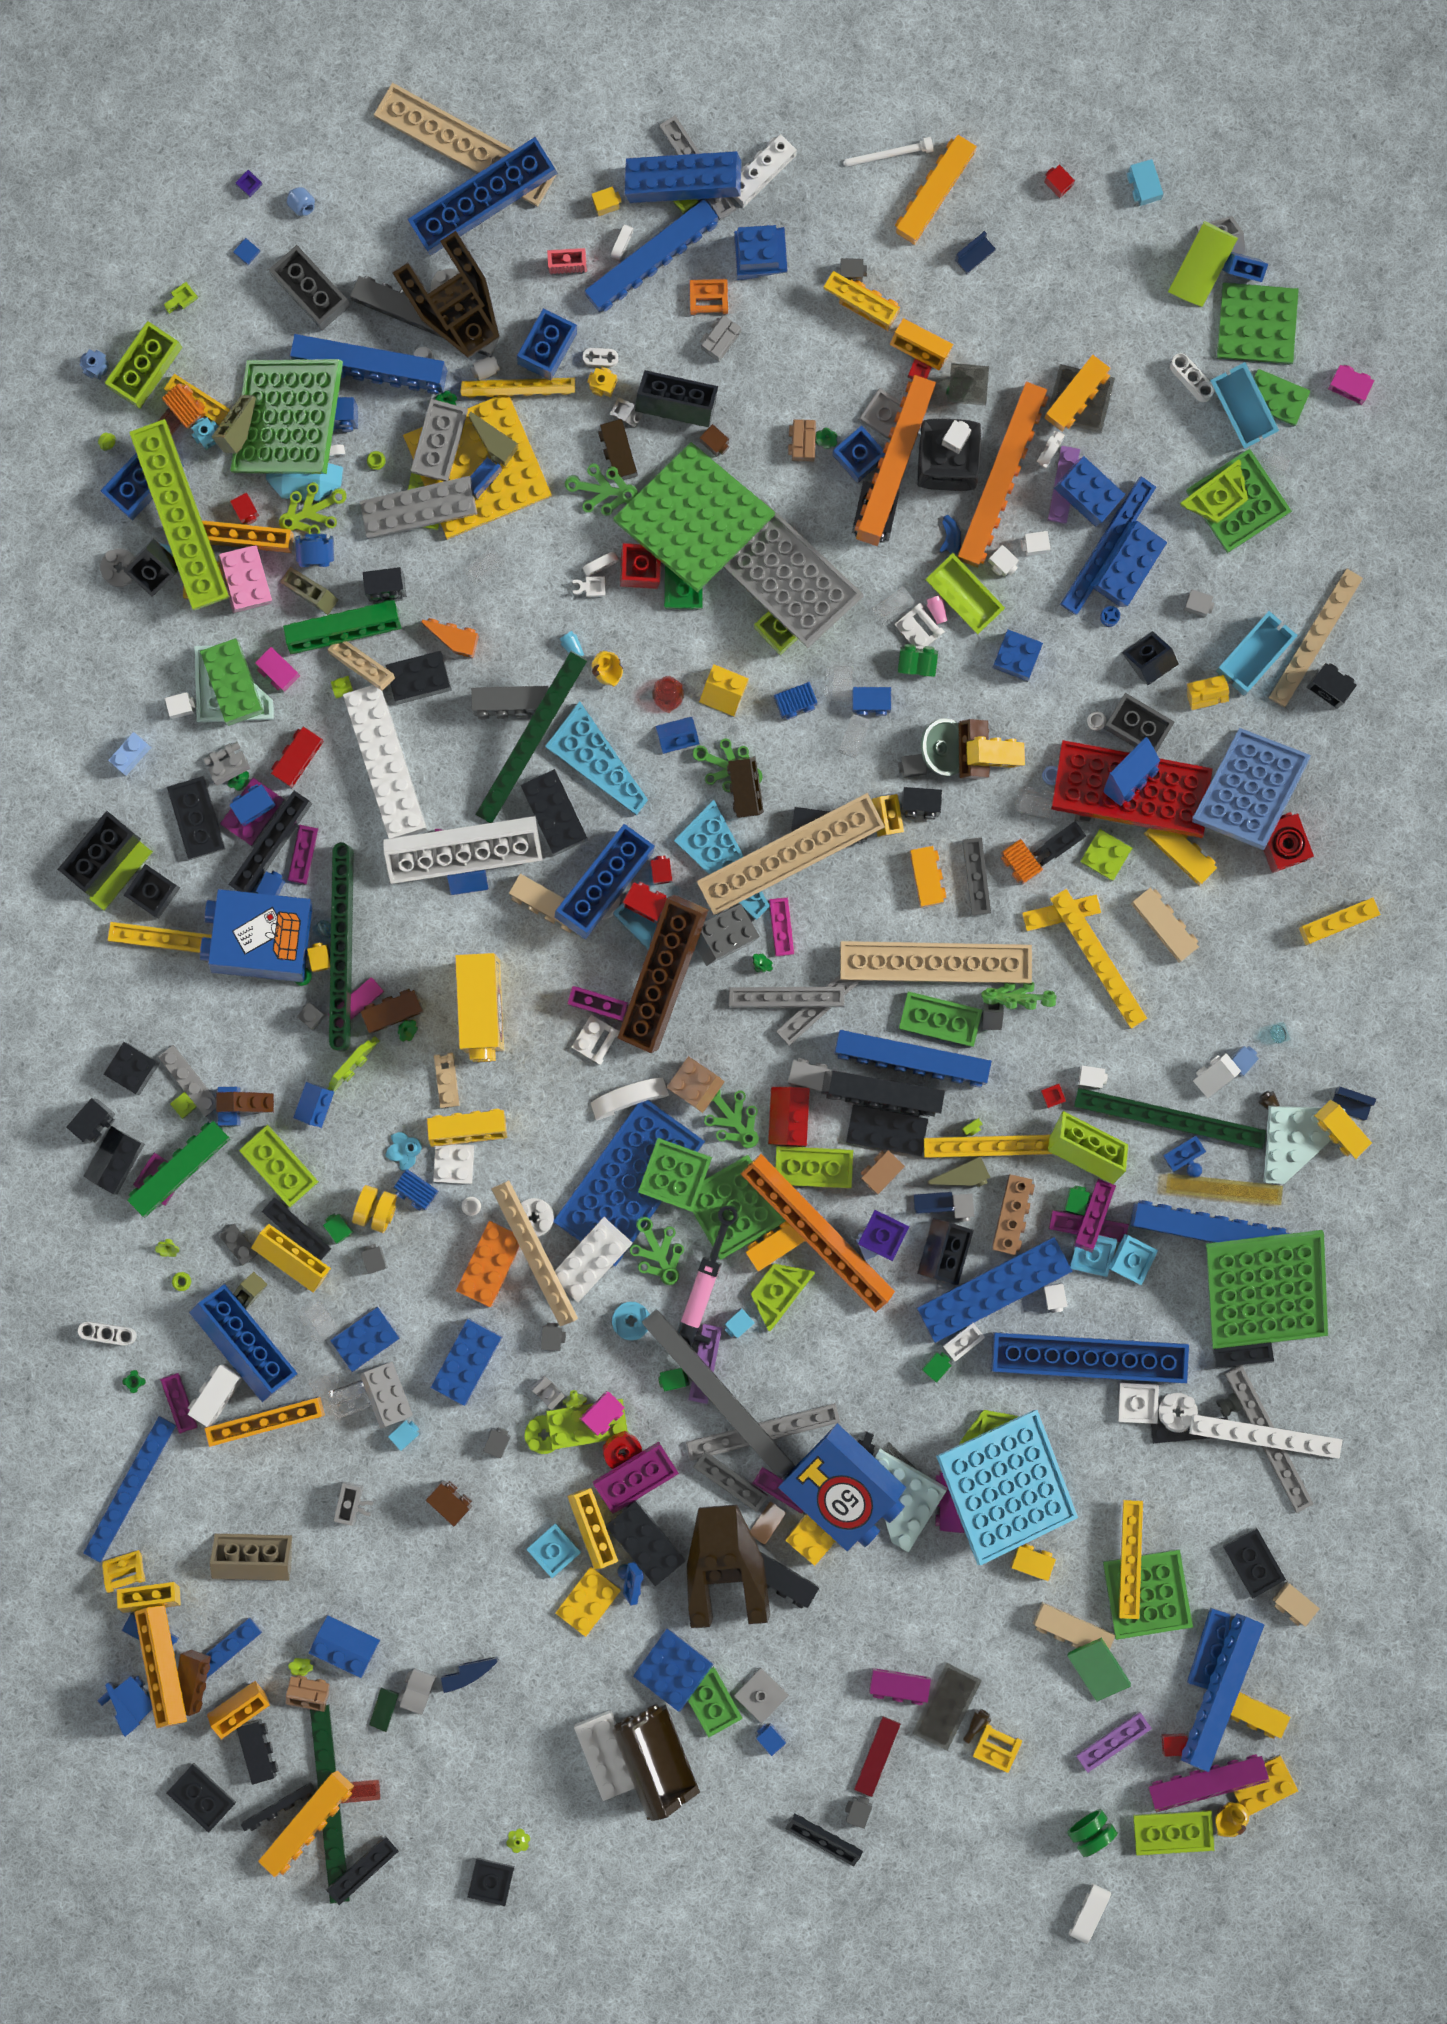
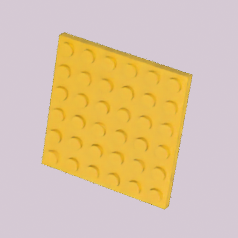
[403,395,552,540]

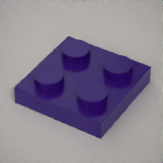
[858,1209,910,1261]

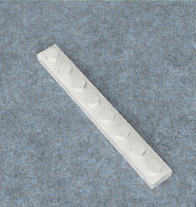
[1189,1414,1342,1459]

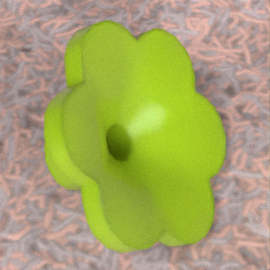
[155,1239,180,1257]
[563,1390,587,1409]
[288,1658,313,1676]
[506,1828,530,1853]

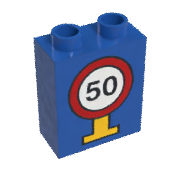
[778,1423,906,1551]

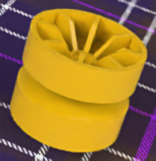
[352,1185,397,1233]

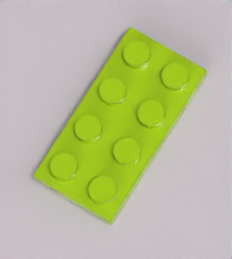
[239,1125,319,1208]
[775,1146,853,1188]
[546,1399,628,1450]
[1133,1810,1215,1856]

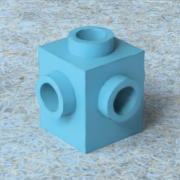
[191,417,218,450]

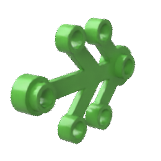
[565,463,638,516]
[693,738,763,793]
[981,982,1057,1010]
[704,1089,759,1148]
[629,1217,684,1285]

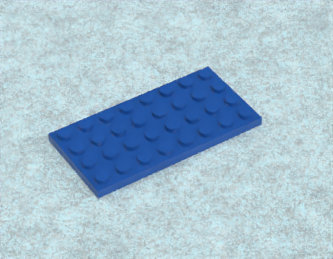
[554,1100,705,1267]

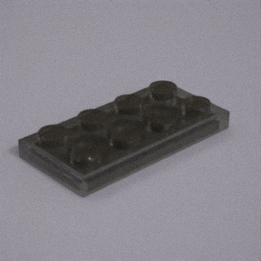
[912,1662,982,1751]

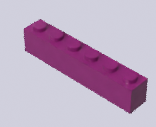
[1149,1754,1269,1813]

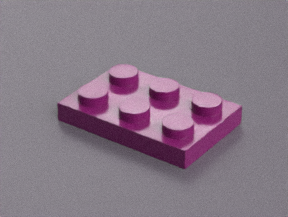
[220,778,285,846]

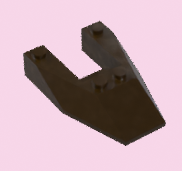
[392,231,500,358]
[686,1505,771,1628]

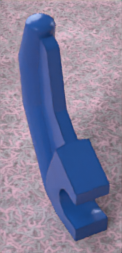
[940,515,961,560]

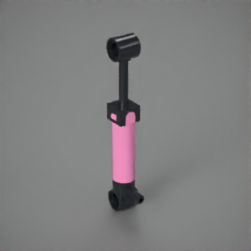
[677,1205,739,1348]

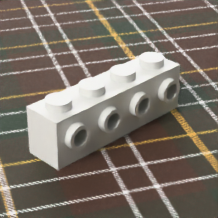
[733,134,797,208]

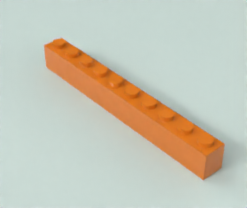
[854,375,936,546]
[957,381,1049,568]
[741,1154,895,1313]

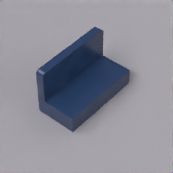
[955,231,996,274]
[1332,1086,1376,1120]
[913,1192,955,1214]

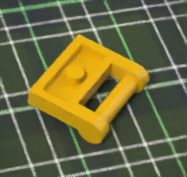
[102,1550,146,1593]
[972,1724,1022,1773]

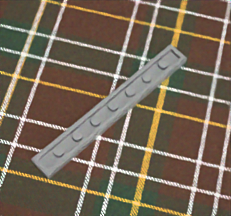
[1225,1366,1313,1513]
[686,1403,840,1461]

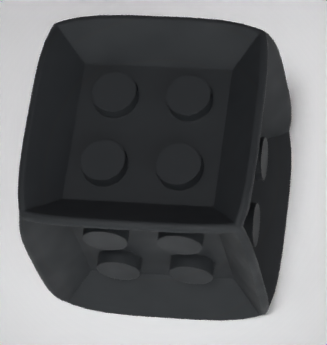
[917,418,981,491]

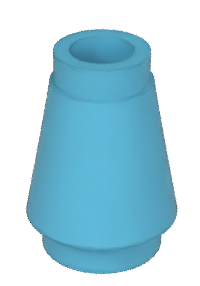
[560,631,585,656]

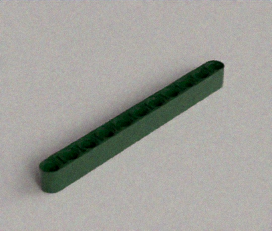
[329,842,354,1052]

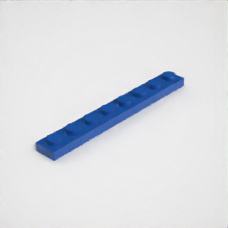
[1060,476,1156,615]
[84,1416,176,1562]

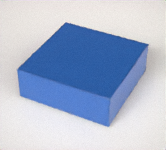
[233,238,261,265]

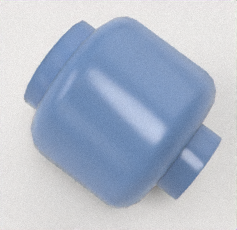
[287,187,315,216]

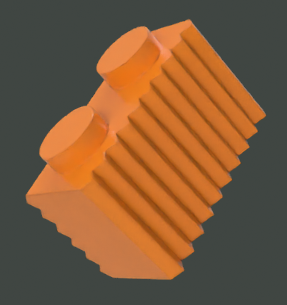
[162,384,207,429]
[1001,839,1043,884]

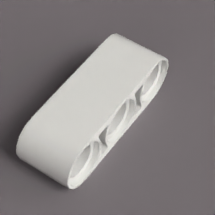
[1170,353,1215,402]
[78,1322,136,1345]
[1069,1884,1111,1944]

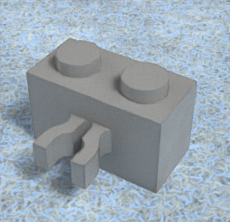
[334,1481,374,1526]

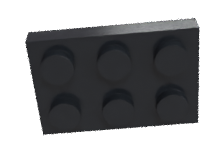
[1223,1528,1286,1599]
[166,1763,236,1833]

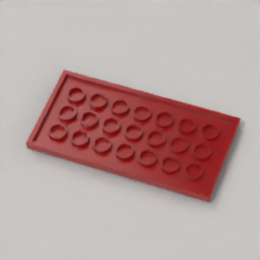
[1051,740,1213,838]

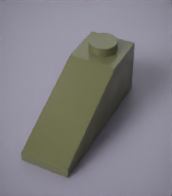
[212,395,256,454]
[468,412,518,467]
[280,567,339,615]
[927,1157,991,1188]

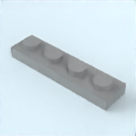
[158,1045,216,1117]

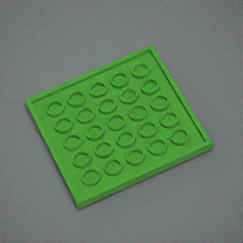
[230,359,343,474]
[613,442,775,592]
[1206,1230,1328,1350]

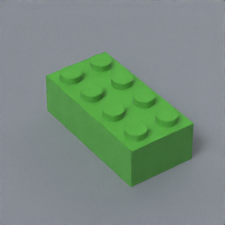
[200,638,264,726]

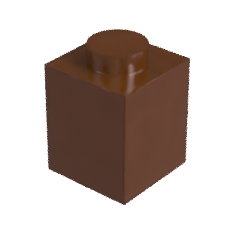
[700,424,730,457]

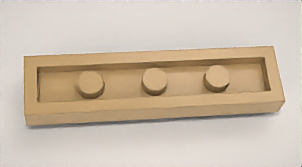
[327,641,395,691]

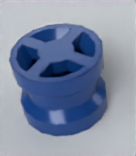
[1100,606,1120,627]

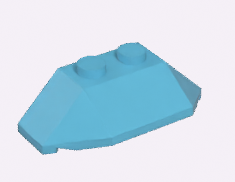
[266,463,343,502]

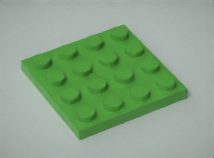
[1217,283,1299,364]
[1186,448,1292,554]
[693,1155,786,1260]
[1102,1549,1193,1640]

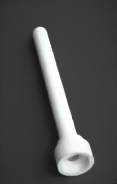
[843,137,934,167]

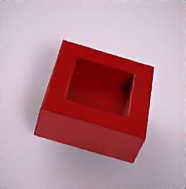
[907,358,932,380]
[1041,1084,1066,1108]

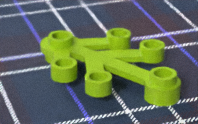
[279,482,347,534]

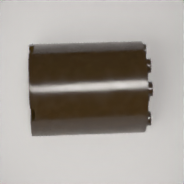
[613,1704,700,1821]

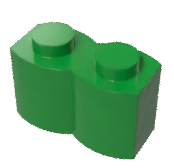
[898,644,938,677]

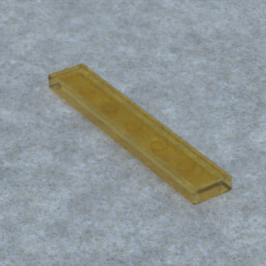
[1165,1173,1283,1205]

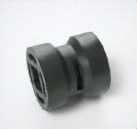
[1216,1392,1242,1418]

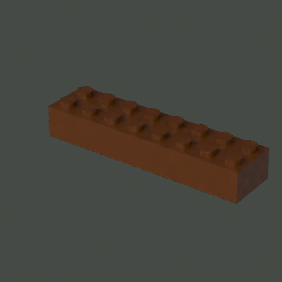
[617,895,709,1054]

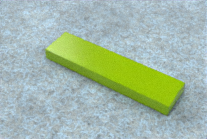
[89,841,153,911]

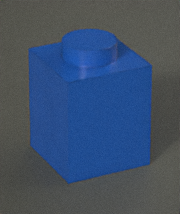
[256,871,285,895]
[756,1723,786,1756]

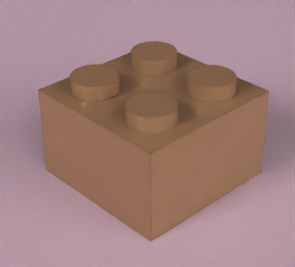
[666,1056,725,1113]
[860,1150,905,1195]

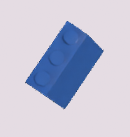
[1103,737,1160,806]
[309,1615,380,1678]

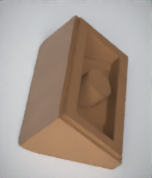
[750,1501,786,1545]

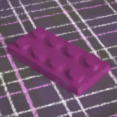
[593,1441,679,1514]

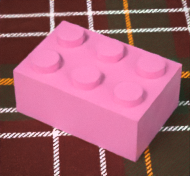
[218,545,272,613]

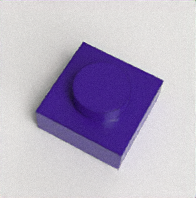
[236,170,263,197]

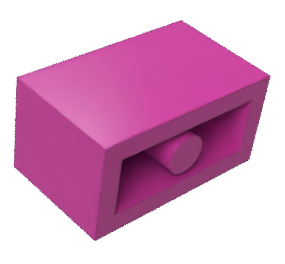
[1328,365,1375,405]
[255,647,300,692]
[579,1391,625,1436]

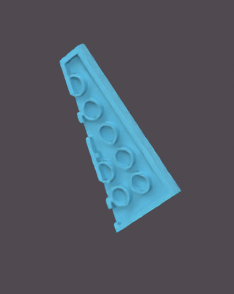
[545,701,648,816]
[674,800,770,920]

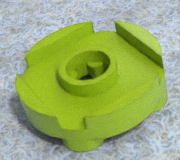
[525,1415,556,1454]

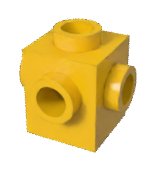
[587,367,618,398]

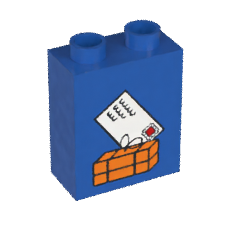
[200,889,313,982]

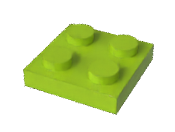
[1080,829,1132,881]

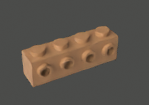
[991,1174,1035,1255]

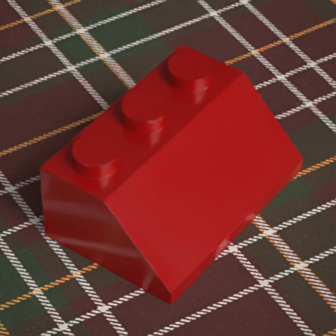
[768,1087,810,1146]

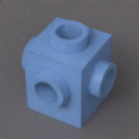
[80,349,109,380]

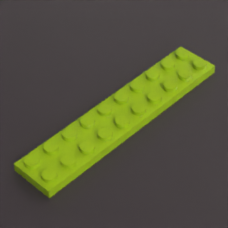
[129,419,230,611]

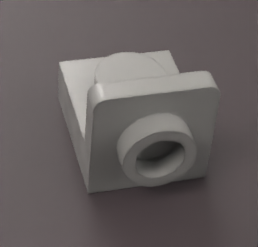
[610,397,643,428]
[531,1376,565,1410]

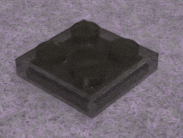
[948,363,989,406]

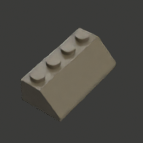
[210,1533,292,1581]

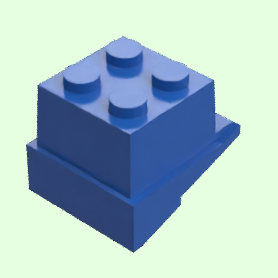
[734,225,788,280]
[97,1675,153,1737]

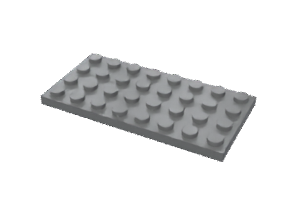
[723,498,864,648]

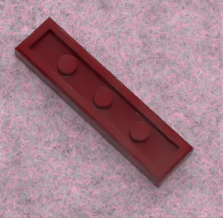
[854,1716,901,1797]

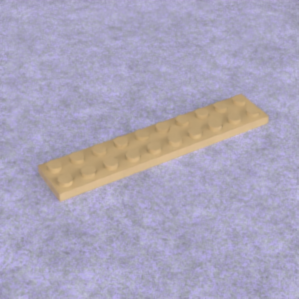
[374,83,556,207]
[697,793,885,915]
[840,941,1032,984]

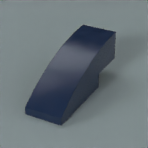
[441,1656,499,1693]

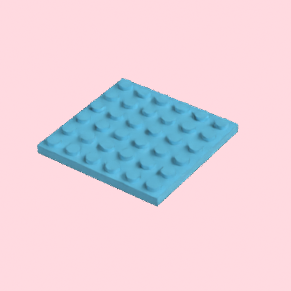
[936,1410,1078,1565]

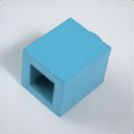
[725,1309,755,1339]
[388,1420,420,1451]

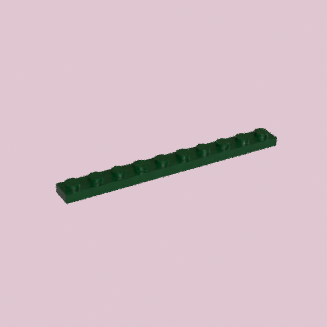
[475,651,587,823]
[1074,1088,1267,1149]
[310,1704,350,1904]

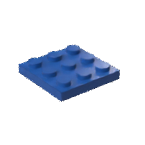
[633,1628,714,1712]

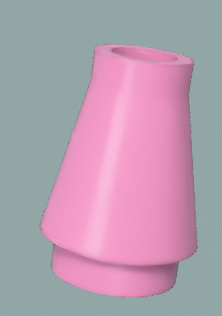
[927,595,948,624]

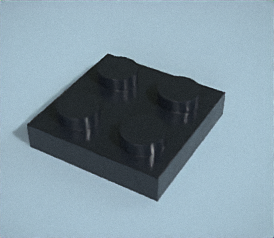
[467,1858,515,1906]

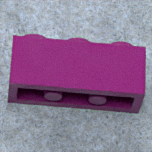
[567,986,629,1022]
[869,1668,931,1705]

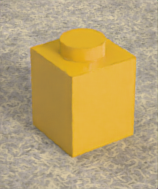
[591,186,622,217]
[307,943,330,973]

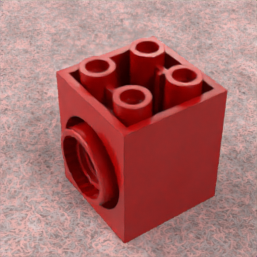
[1263,812,1314,873]

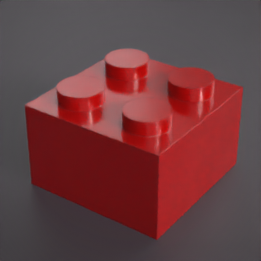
[620,543,661,589]
[623,881,667,924]

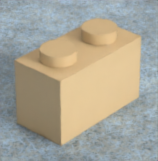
[1272,1582,1320,1627]

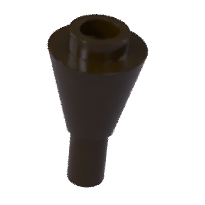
[1258,1091,1280,1110]
[963,1709,991,1744]

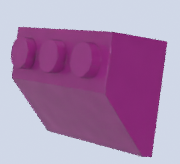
[935,1471,965,1533]

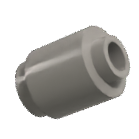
[470,356,500,381]

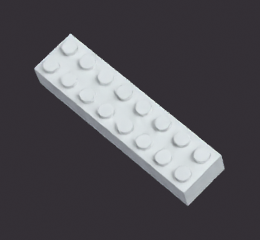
[343,685,427,839]
[384,816,542,884]

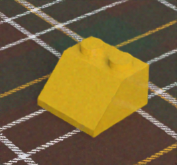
[699,664,749,717]

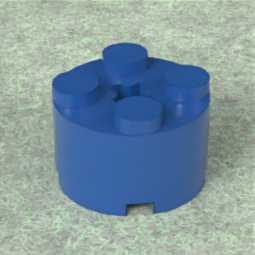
[295,534,334,567]

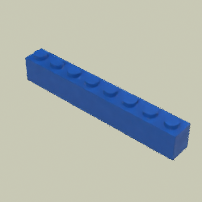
[585,199,718,313]
[1181,1613,1265,1772]

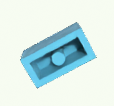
[1127,159,1164,206]

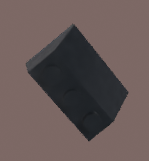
[84,1126,145,1195]
[917,1218,974,1285]

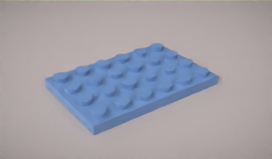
[1192,728,1311,850]

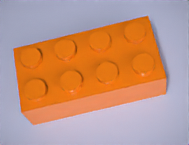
[456,1221,520,1307]

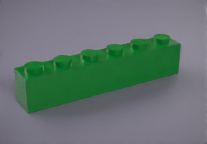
[283,600,402,655]
[127,1121,231,1218]

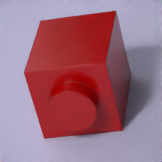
[1044,164,1075,198]
[230,492,260,525]
[651,856,673,885]
[1161,1733,1189,1757]

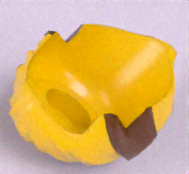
[591,650,624,687]
[1215,1802,1249,1837]

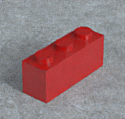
[271,726,324,788]

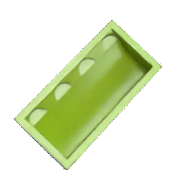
[1168,221,1238,307]
[925,553,1005,635]

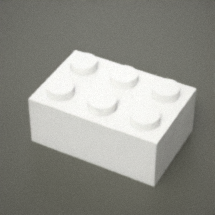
[188,1364,243,1427]

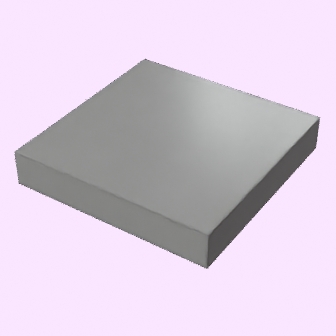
[858,388,902,440]

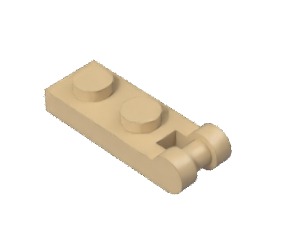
[434,1053,460,1108]

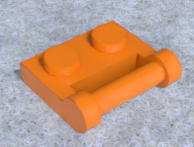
[690,279,728,315]

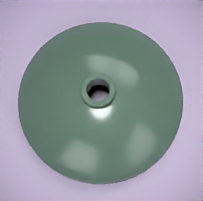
[921,718,959,776]

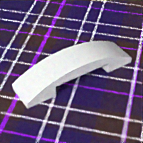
[591,1077,669,1121]

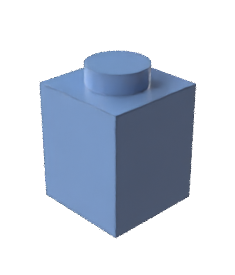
[1231,1046,1259,1077]

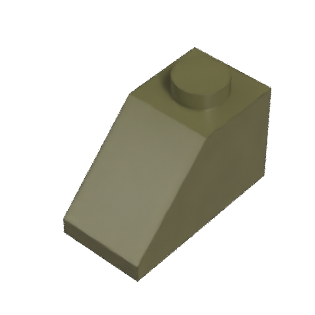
[233,1272,268,1310]

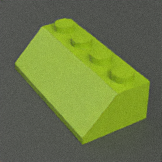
[1048,1111,1128,1184]

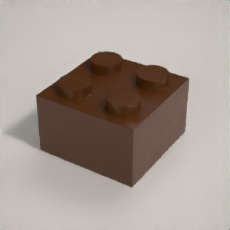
[425,1480,473,1527]

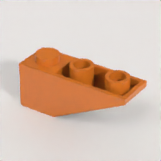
[422,618,479,658]

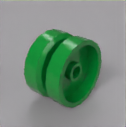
[1067,1809,1118,1857]

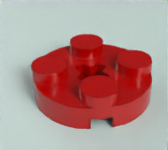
[602,1431,642,1469]

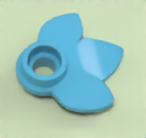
[386,1132,422,1171]

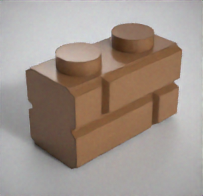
[788,419,816,462]
[286,1675,330,1712]

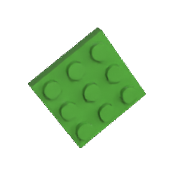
[638,1138,712,1212]

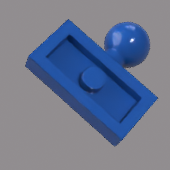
[1163,1136,1206,1178]
[617,1562,644,1606]

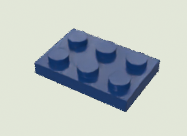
[330,1307,400,1372]

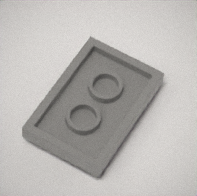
[360,1362,413,1429]

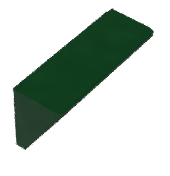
[369,1687,399,1732]

